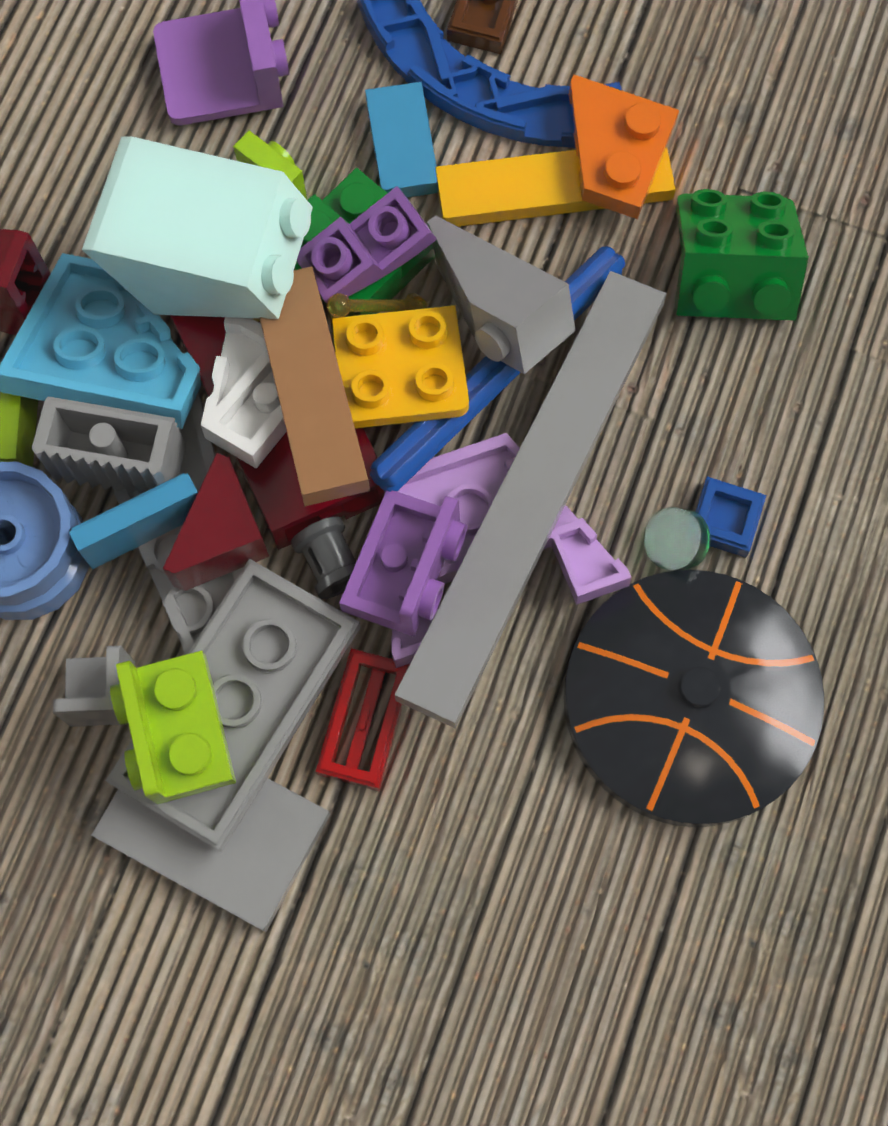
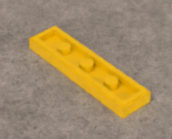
[436,147,676,227]

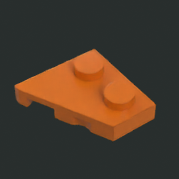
[569,74,679,219]

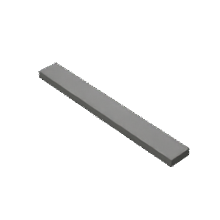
[395,271,666,728]

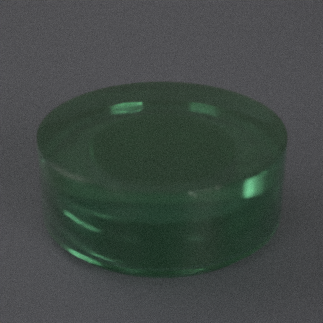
[644,507,711,570]

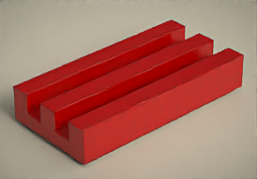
[315,648,410,791]

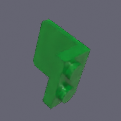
[675,189,809,321]

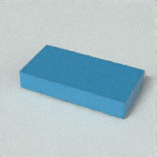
[365,82,438,197]
[69,473,198,569]

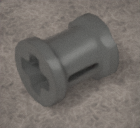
[291,517,356,599]

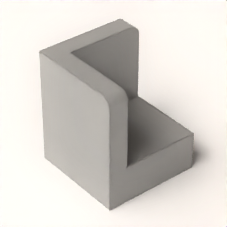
[53,645,135,727]

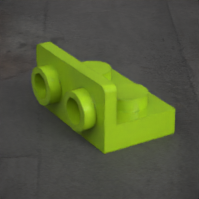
[110,650,236,805]

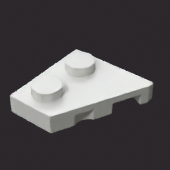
[201,317,287,468]

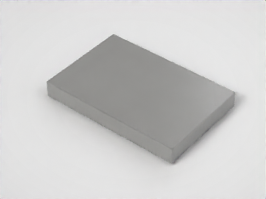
[91,778,331,932]

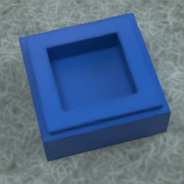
[686,477,767,558]

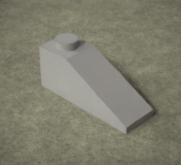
[427,215,575,374]

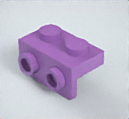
[339,490,467,637]

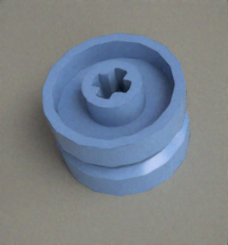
[0,461,90,620]

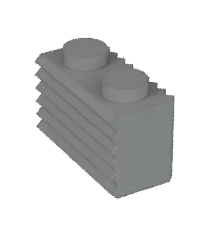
[32,396,186,494]

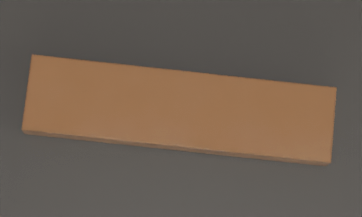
[259,266,370,506]

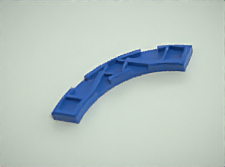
[357,0,622,148]

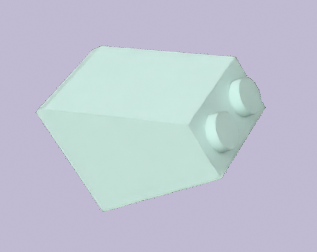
[82,136,313,319]

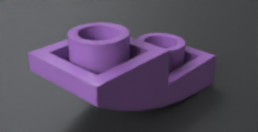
[297,186,437,305]

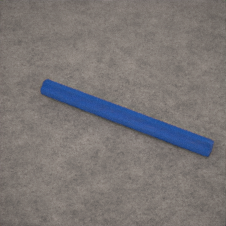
[370,246,626,492]

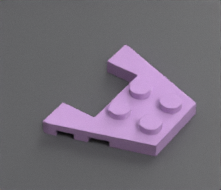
[391,433,632,668]

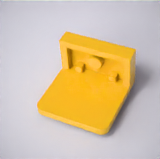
[332,305,469,428]

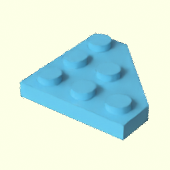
[0,253,201,429]

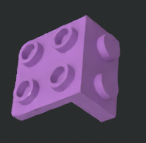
[153,0,290,126]

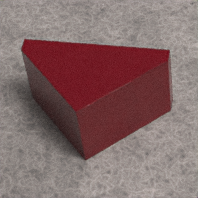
[163,453,269,591]

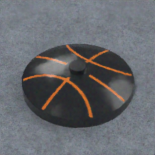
[564,570,824,827]

